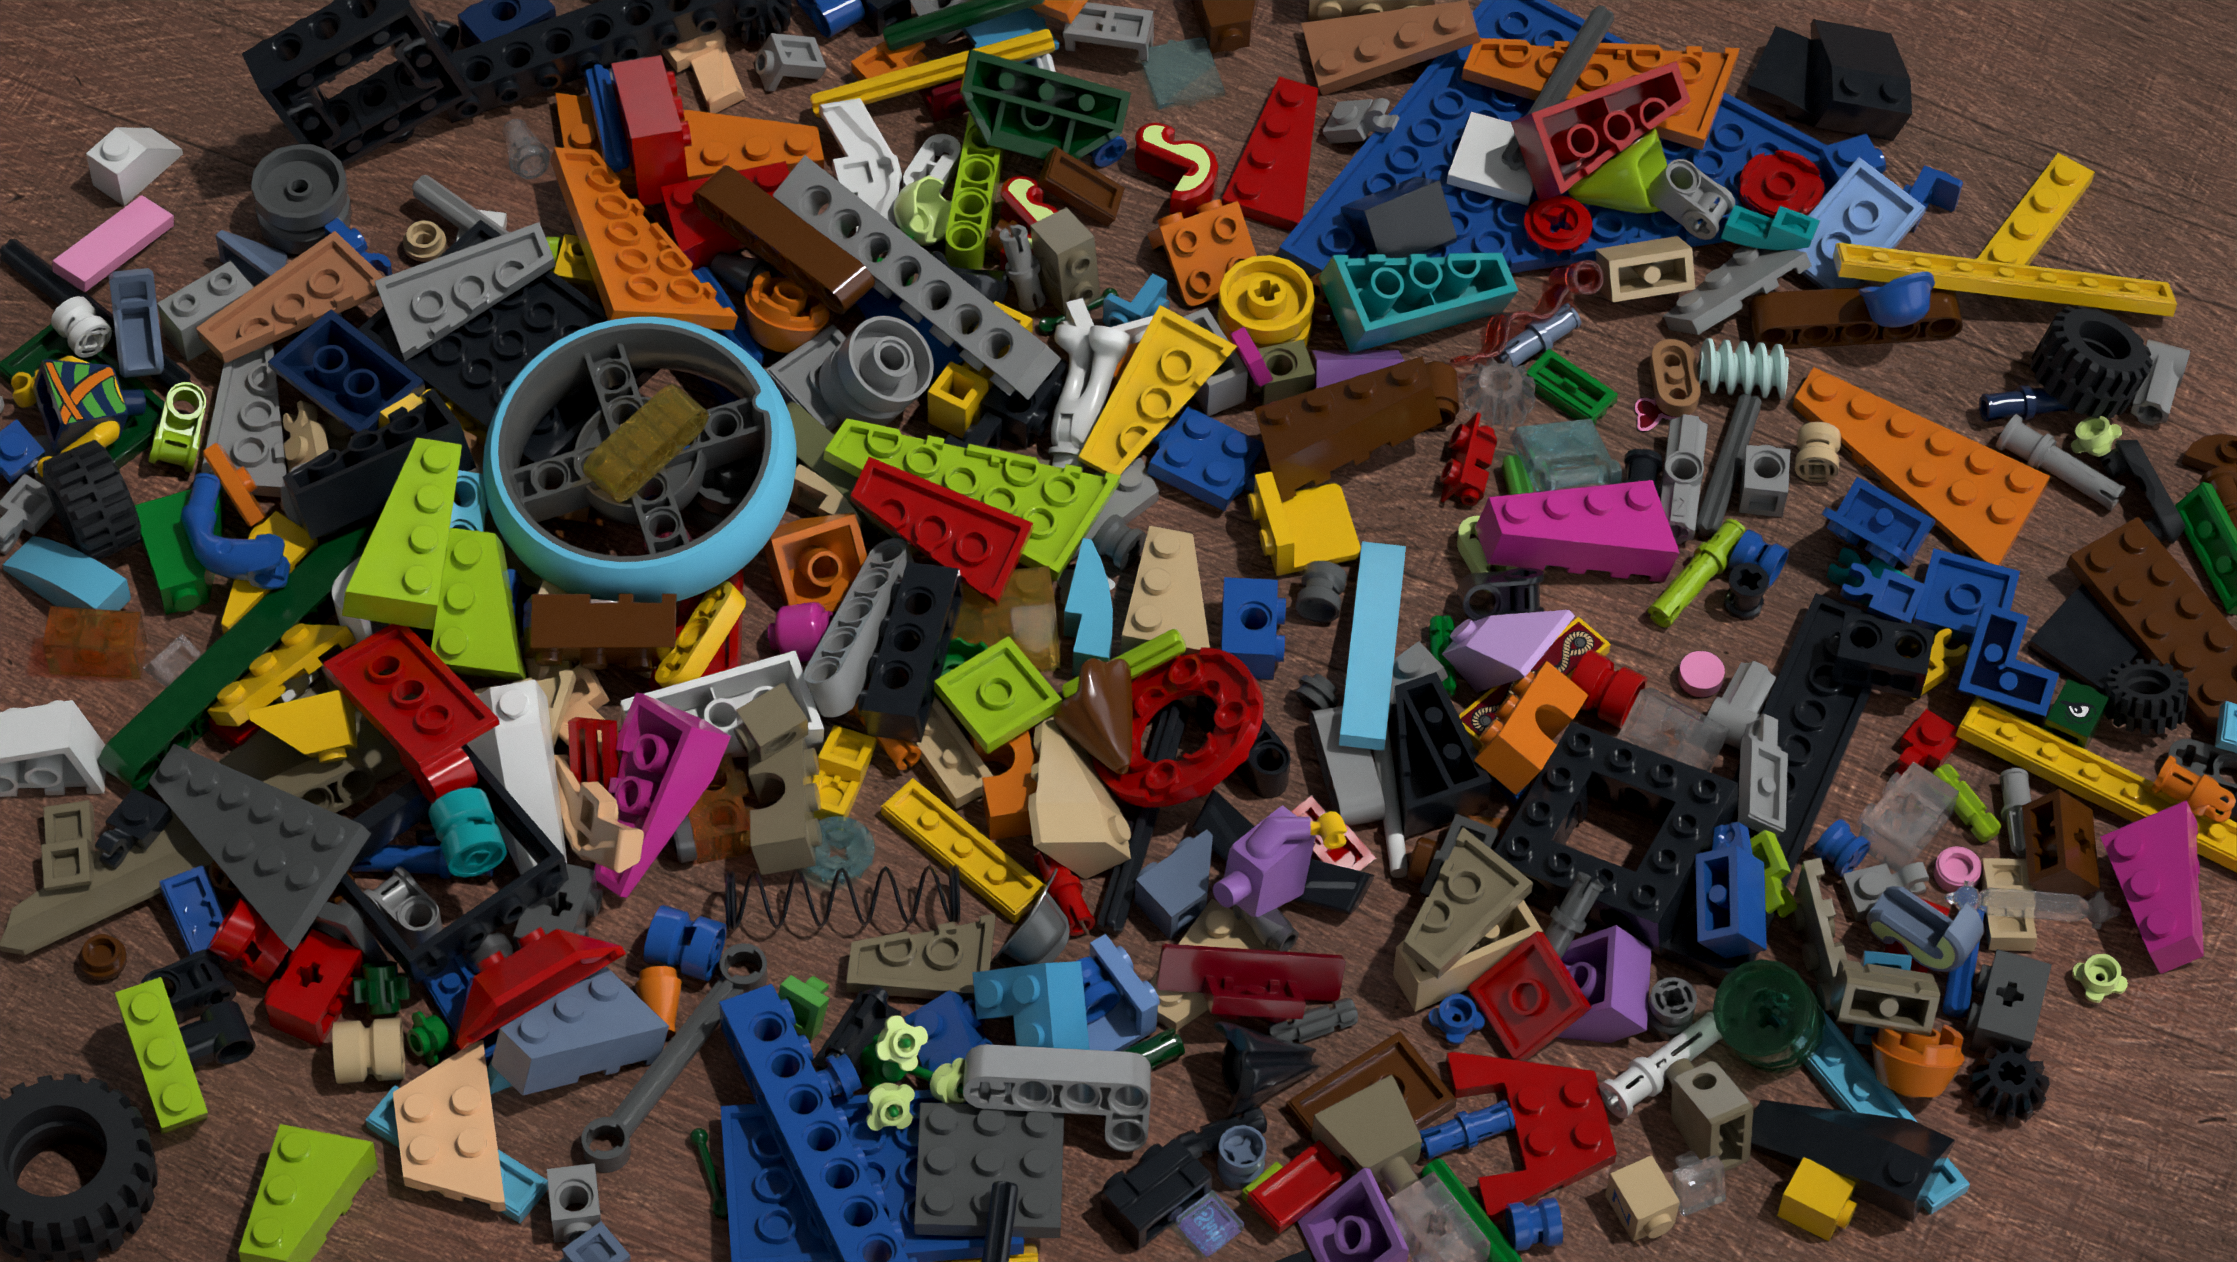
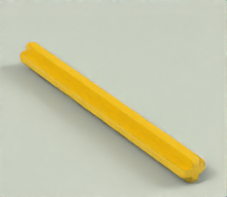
[810,29,1055,118]

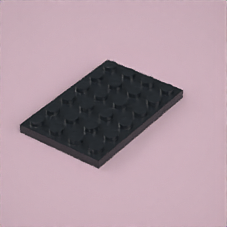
[358,219,660,465]

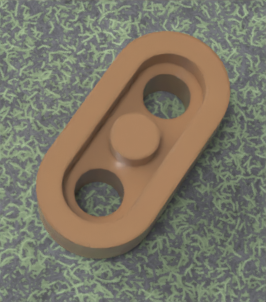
[1650,339,1701,417]

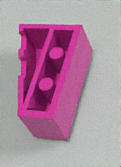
[2100,800,2204,974]

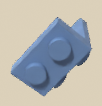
[1087,934,1160,1051]

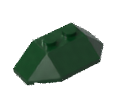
[960,49,1131,160]

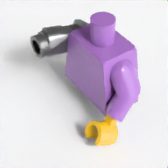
[1213,805,1347,952]

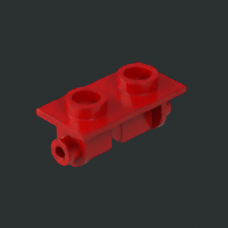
[1440,412,1497,506]

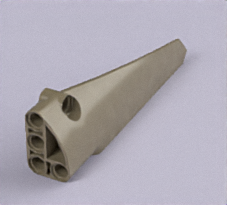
[0,645,419,955]

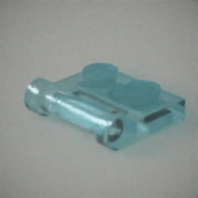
[1510,419,1622,492]

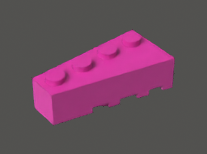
[1475,480,1680,583]

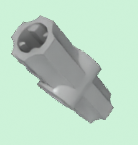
[1660,414,1708,544]

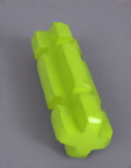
[1930,764,2001,843]

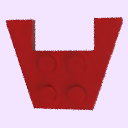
[1446,1052,1617,1223]

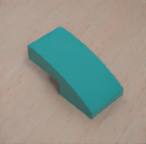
[1721,205,1820,250]

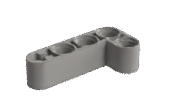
[963,1044,1151,1152]

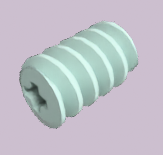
[1697,338,1789,400]

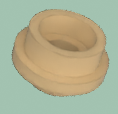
[403,220,447,262]

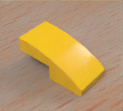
[812,725,877,827]

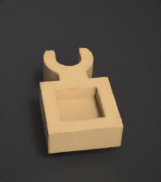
[283,400,329,472]

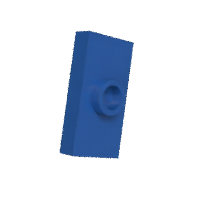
[159,865,226,966]

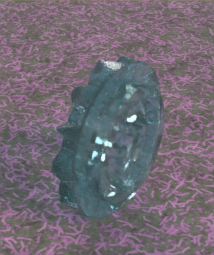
[807,816,875,885]

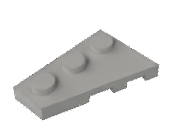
[1663,245,1812,335]

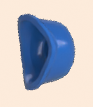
[1858,271,1935,328]

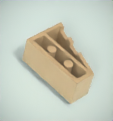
[1121,526,1210,656]

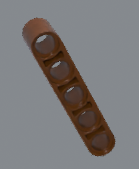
[692,165,875,315]
[1748,286,1963,350]

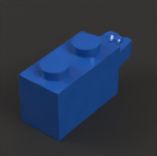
[1696,822,1767,959]

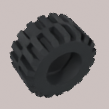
[2030,306,2153,418]
[43,440,141,561]

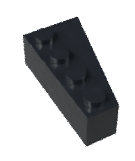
[282,388,476,540]

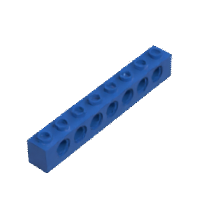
[719,984,918,1262]

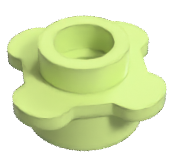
[2071,416,2122,457]
[2072,954,2128,1003]

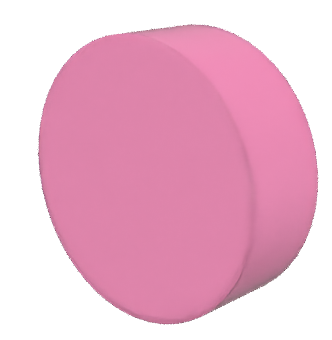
[1678,651,1725,697]
[1934,846,1982,894]

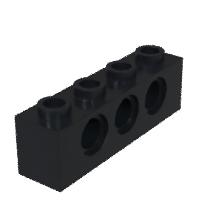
[858,562,965,743]

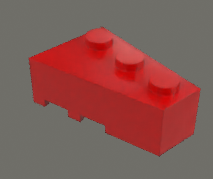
[611,55,692,206]
[660,161,790,271]

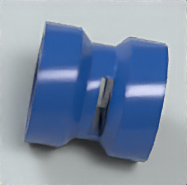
[1728,529,1789,588]
[1077,957,1121,1023]
[1505,1197,1563,1251]

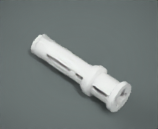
[1599,1012,1727,1119]

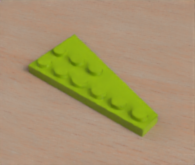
[823,418,1121,582]

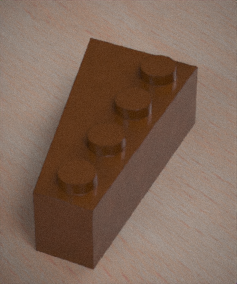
[1254,356,1443,503]

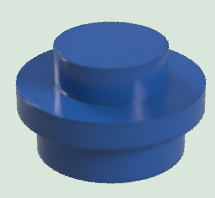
[822,1054,862,1101]

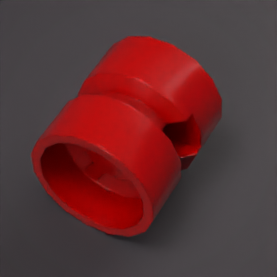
[1570,649,1648,730]
[208,897,289,983]

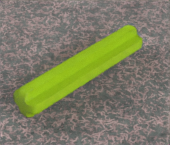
[1062,629,1186,700]

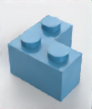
[972,961,1090,1050]

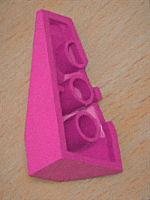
[594,692,731,898]

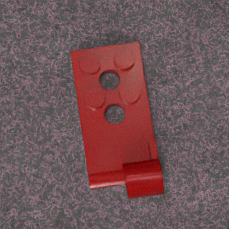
[323,624,500,804]

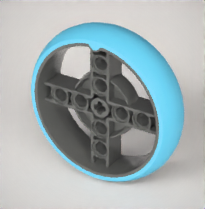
[483,317,797,603]

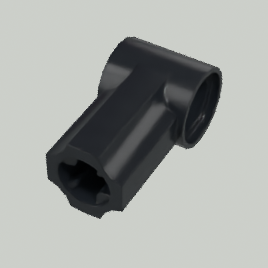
[179,1001,256,1068]

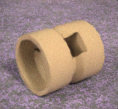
[332,1018,405,1084]

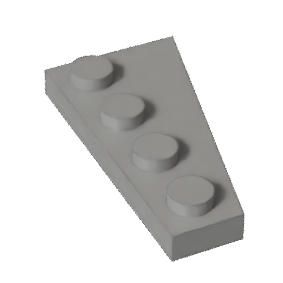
[374,222,556,361]
[201,343,287,497]

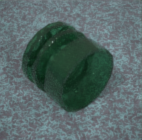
[1713,959,1826,1074]

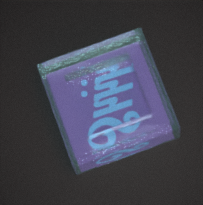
[1176,1190,1244,1258]

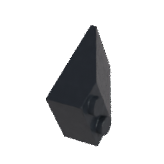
[1810,19,1912,141]

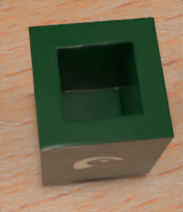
[2043,679,2109,749]

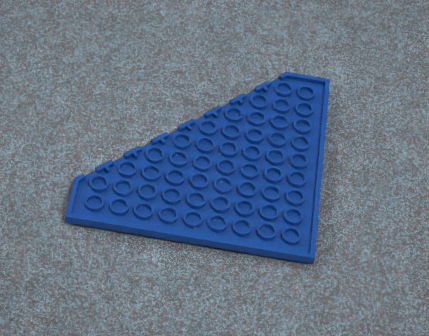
[1278,0,1834,276]

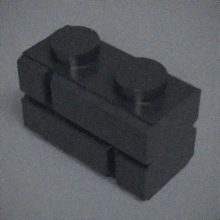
[1101,1138,1212,1250]

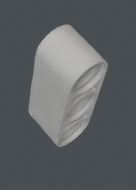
[1309,706,1385,826]

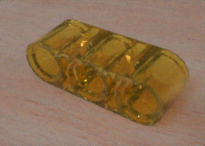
[583,384,709,502]

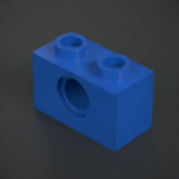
[1221,577,1286,679]

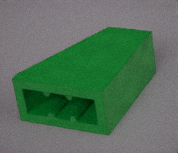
[135,488,226,615]

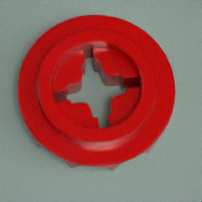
[1523,195,1593,256]

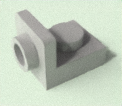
[755,33,827,91]

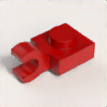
[1894,709,1962,785]

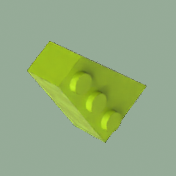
[431,528,527,681]

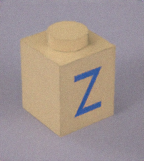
[1605,1155,1680,1242]

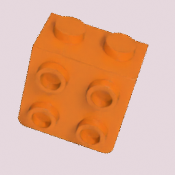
[1147,199,1257,307]

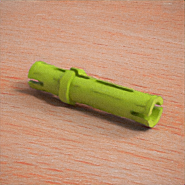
[1647,519,1746,628]

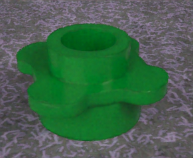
[407,1011,450,1066]

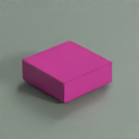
[1230,327,1273,387]

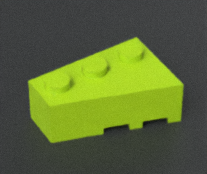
[238,1124,378,1262]

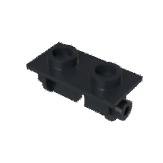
[812,986,901,1076]

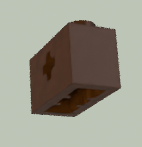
[2022,789,2100,905]

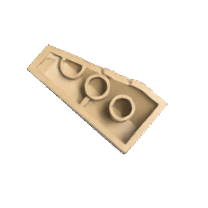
[1028,714,1131,879]

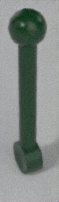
[1039,288,1119,336]
[689,1128,728,1219]

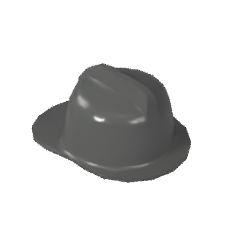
[993,868,1070,966]

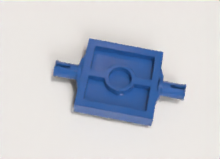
[1147,407,1265,511]

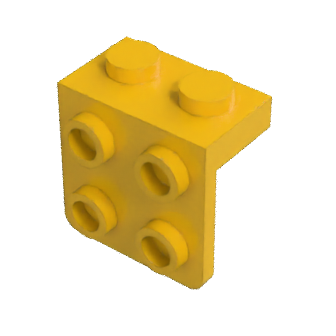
[1248,471,1361,576]

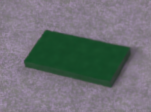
[0,324,164,469]

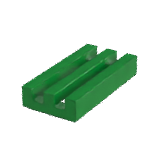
[1522,349,1618,429]

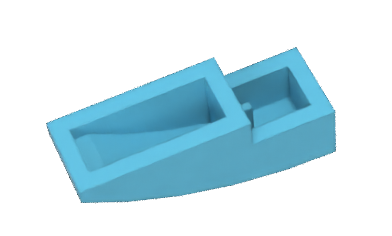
[2,536,131,629]
[1064,538,1113,677]

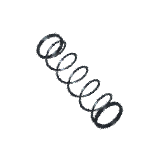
[725,864,960,931]

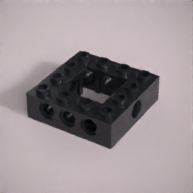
[241,0,473,168]
[1494,721,1739,954]

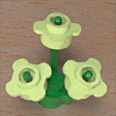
[860,1015,966,1131]

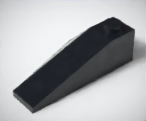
[1751,1100,1955,1223]

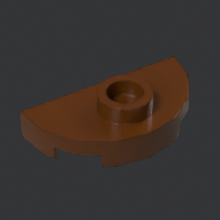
[2181,433,2237,472]

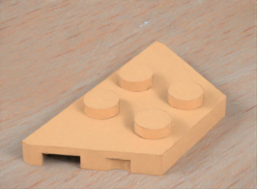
[393,1040,506,1212]

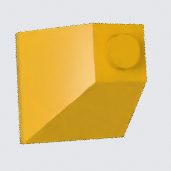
[248,690,357,764]

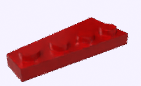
[1222,76,1318,232]
[850,457,1034,607]

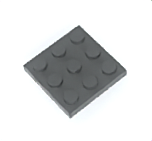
[914,1103,1064,1238]

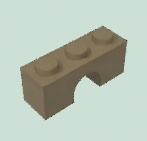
[748,738,822,875]

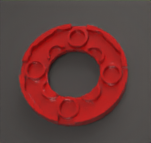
[1092,647,1264,808]

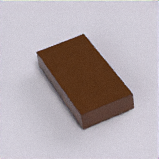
[1037,146,1125,226]

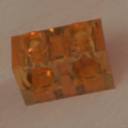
[687,753,754,864]

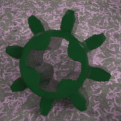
[352,961,410,1015]

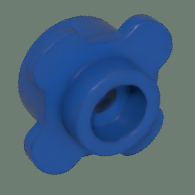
[1428,993,1485,1045]

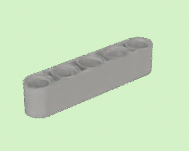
[803,538,915,718]

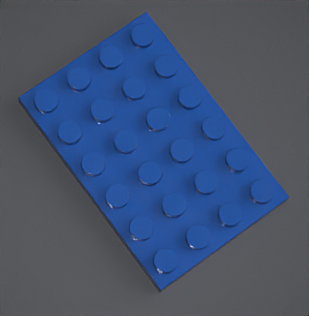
[720,1090,1024,1262]

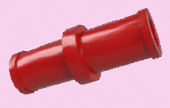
[1034,851,1095,936]

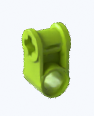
[148,382,206,473]

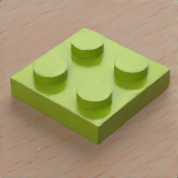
[934,636,1062,754]

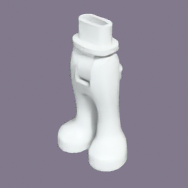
[1048,324,1130,472]

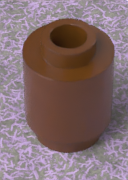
[1425,361,1460,428]

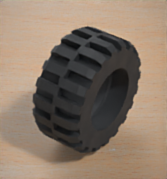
[0,1074,158,1262]

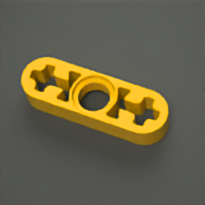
[655,581,746,688]

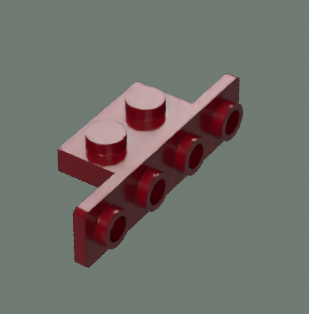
[1156,944,1346,1022]

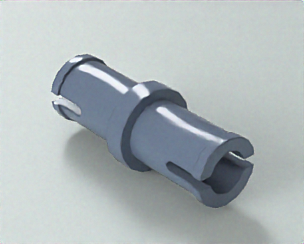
[1496,303,1581,371]

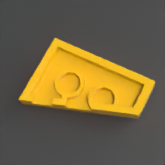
[207,623,356,727]

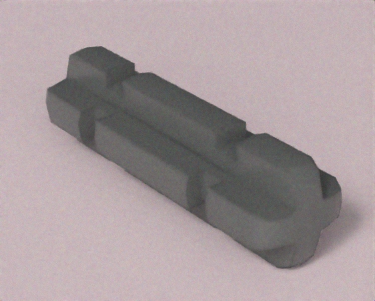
[1267,998,1358,1043]

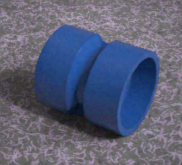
[643,905,727,982]

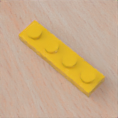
[1977,153,2095,265]

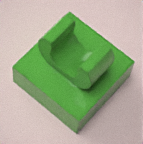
[778,975,829,1041]

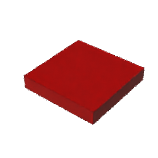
[1467,931,1592,1061]

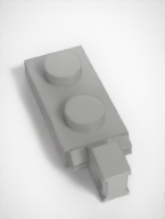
[1738,713,1788,837]

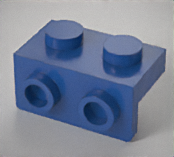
[904,990,993,1086]

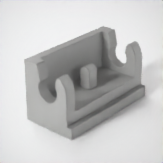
[1063,2,1154,62]

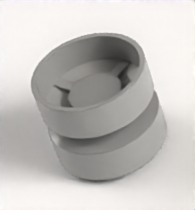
[819,316,934,426]

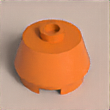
[745,271,830,353]
[1871,1024,1965,1098]

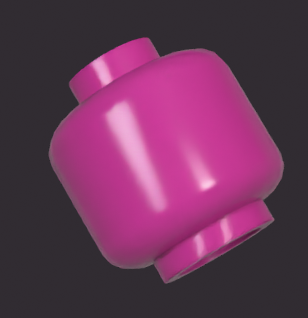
[768,602,834,662]

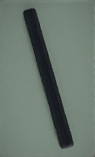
[0,239,192,390]
[1096,700,1189,936]

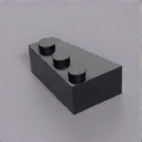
[1392,672,1492,838]

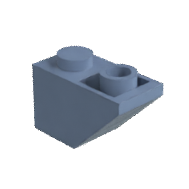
[1134,829,1213,940]

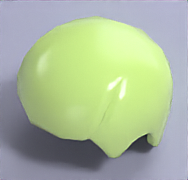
[894,175,952,246]

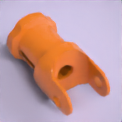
[2150,755,2236,822]

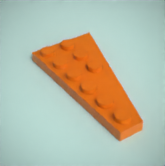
[1462,38,1740,150]
[555,93,824,195]
[550,147,738,330]
[1793,367,2050,566]

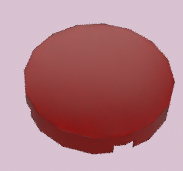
[1738,150,1825,219]

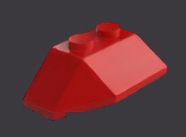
[452,927,626,1052]

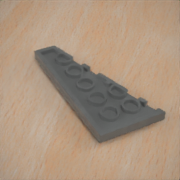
[148,744,371,952]

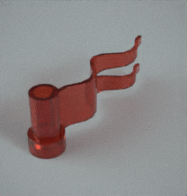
[1450,260,1604,363]

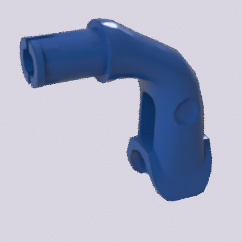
[181,473,290,589]

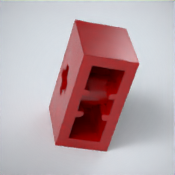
[264,929,364,1047]

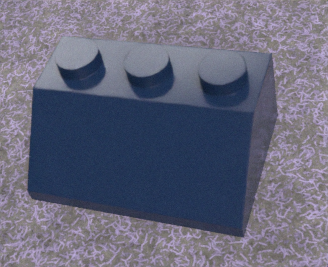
[268,309,425,434]

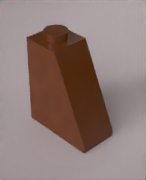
[1191,0,1259,54]

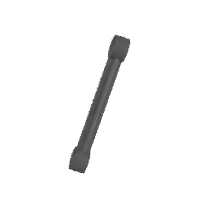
[581,943,768,1173]

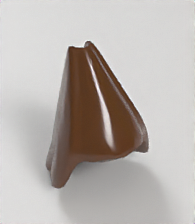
[1053,658,1133,775]

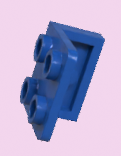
[1821,476,1936,568]

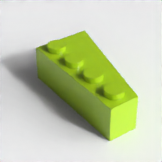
[342,438,462,630]

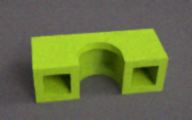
[115,977,208,1135]

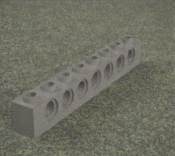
[773,155,1061,400]

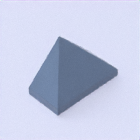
[215,230,288,286]

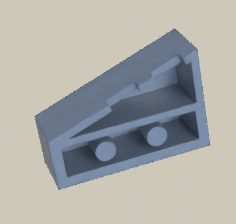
[491,966,669,1095]

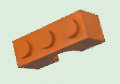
[1474,660,1588,795]
[968,725,1040,840]

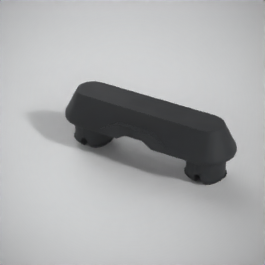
[2100,439,2186,544]

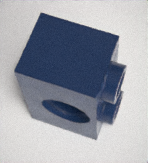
[457,0,556,48]

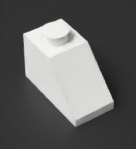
[86,127,183,206]

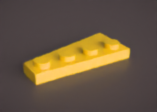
[1077,305,1237,475]

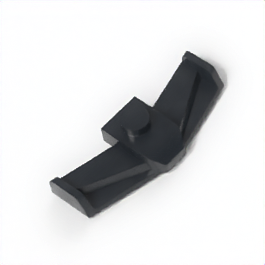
[1191,789,1374,915]

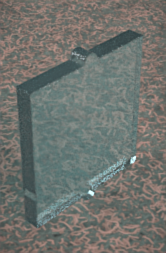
[1141,36,1225,110]

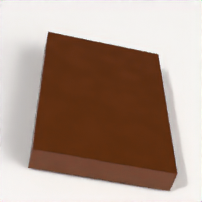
[1285,1031,1457,1144]

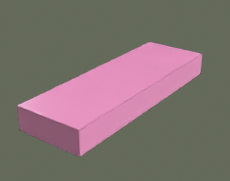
[52,195,174,292]

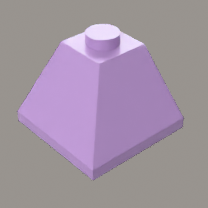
[1442,610,1575,693]

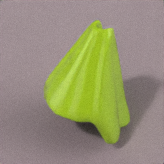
[1568,127,1667,213]

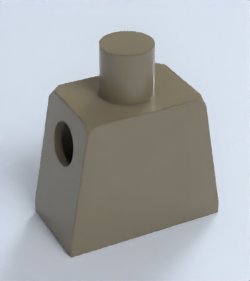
[1666,1058,1754,1179]
[1311,1075,1422,1197]

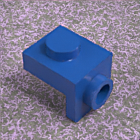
[1819,134,1886,185]
[1903,165,1963,233]

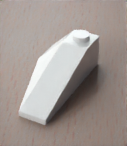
[467,679,567,875]

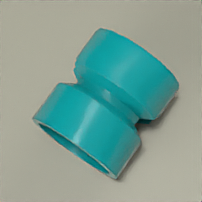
[428,788,507,877]

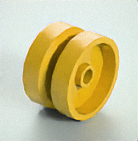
[1217,255,1315,361]

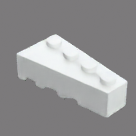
[620,651,824,758]
[0,700,106,797]

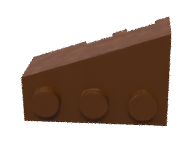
[522,594,677,672]

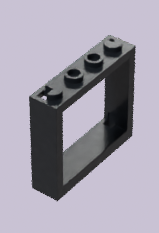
[335,744,569,984]

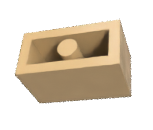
[1595,236,1695,302]

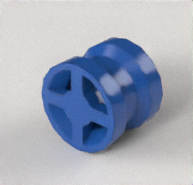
[1813,819,1871,878]

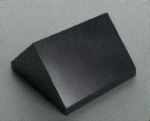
[1340,177,1457,258]

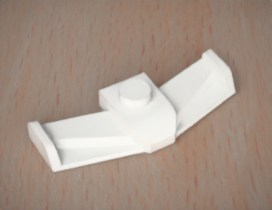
[819,98,902,253]

